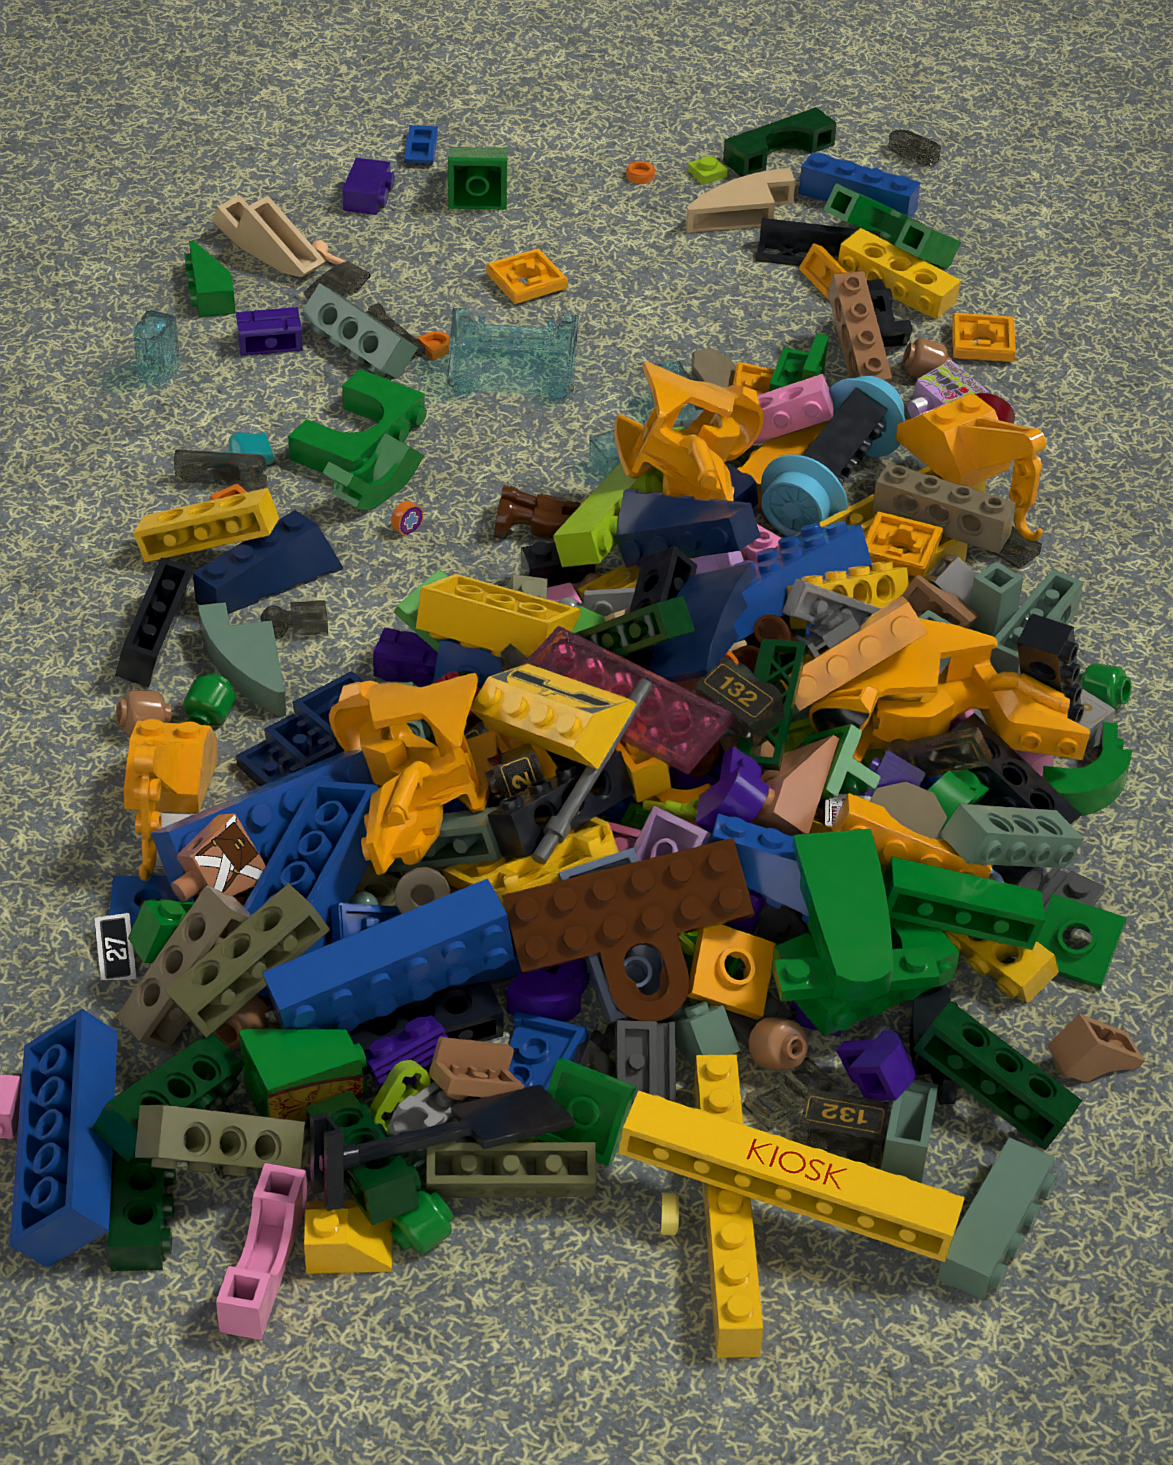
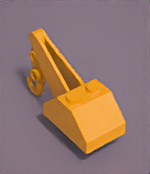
[895,393,1046,542]
[123,719,218,881]

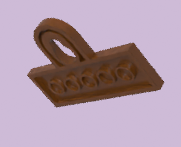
[502,838,754,1023]

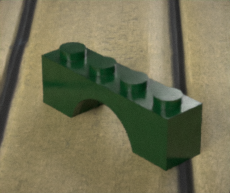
[723,107,837,177]

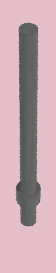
[532,679,653,865]

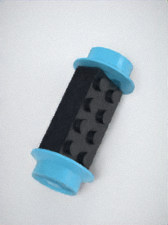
[761,376,905,536]

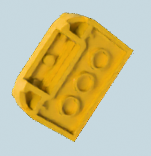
[443,817,619,910]

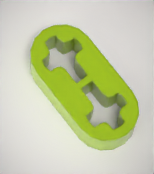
[369,1060,430,1137]

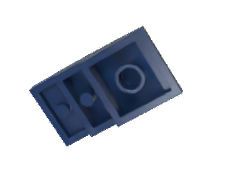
[646,563,756,686]
[236,671,364,786]

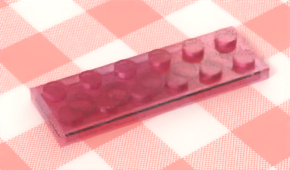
[523,626,734,774]

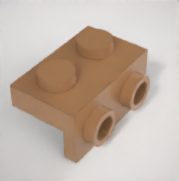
[429,1037,525,1100]

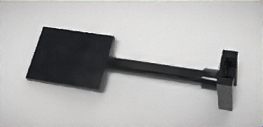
[310,1084,575,1211]

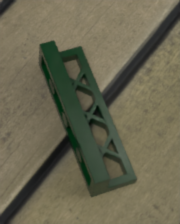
[737,638,807,771]

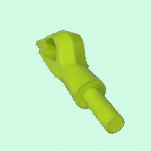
[643,797,699,822]

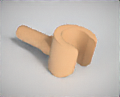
[312,240,350,268]

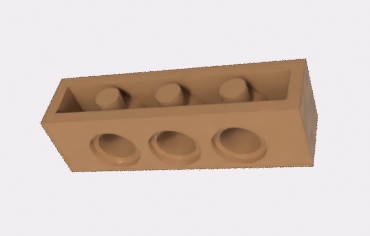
[828,271,893,384]

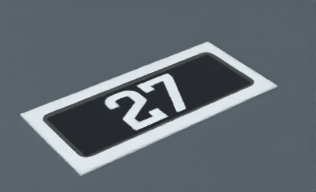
[94,913,137,980]

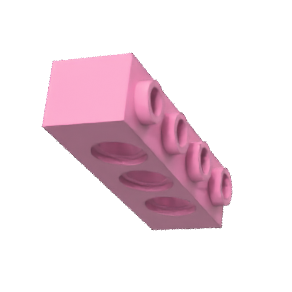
[752,374,834,445]

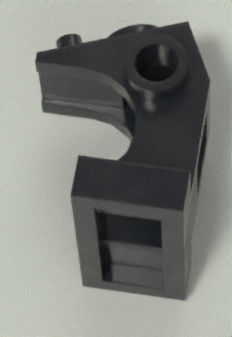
[866,279,913,348]

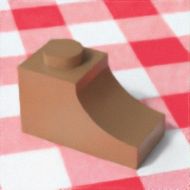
[899,575,980,629]
[1047,1014,1145,1083]

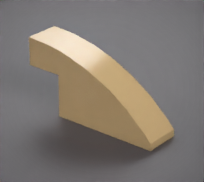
[686,168,795,233]
[212,195,326,277]

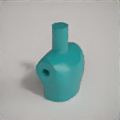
[210,432,275,475]

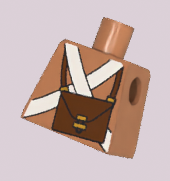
[171,814,266,902]

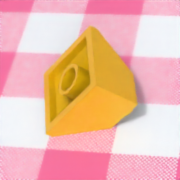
[304,1200,392,1274]

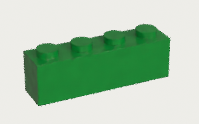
[883,857,1046,950]

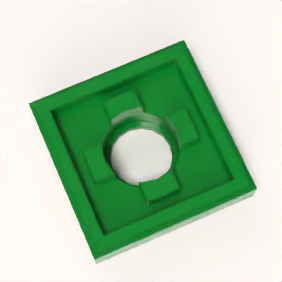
[1037,893,1127,989]

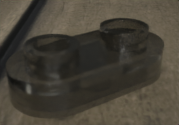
[888,130,941,165]

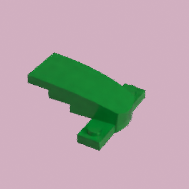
[773,829,940,1001]

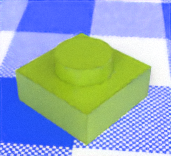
[688,155,728,185]

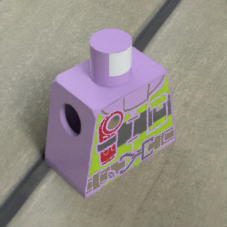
[907,360,989,417]

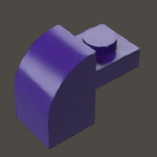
[695,746,769,833]
[507,959,590,1022]
[836,1030,916,1101]

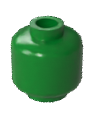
[1079,663,1132,711]
[183,673,236,726]
[389,1191,455,1254]

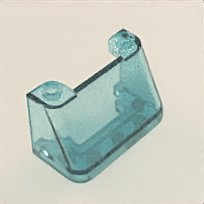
[447,308,579,399]

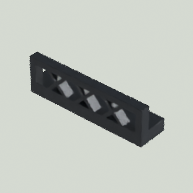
[756,218,881,266]

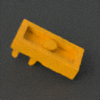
[798,243,847,300]

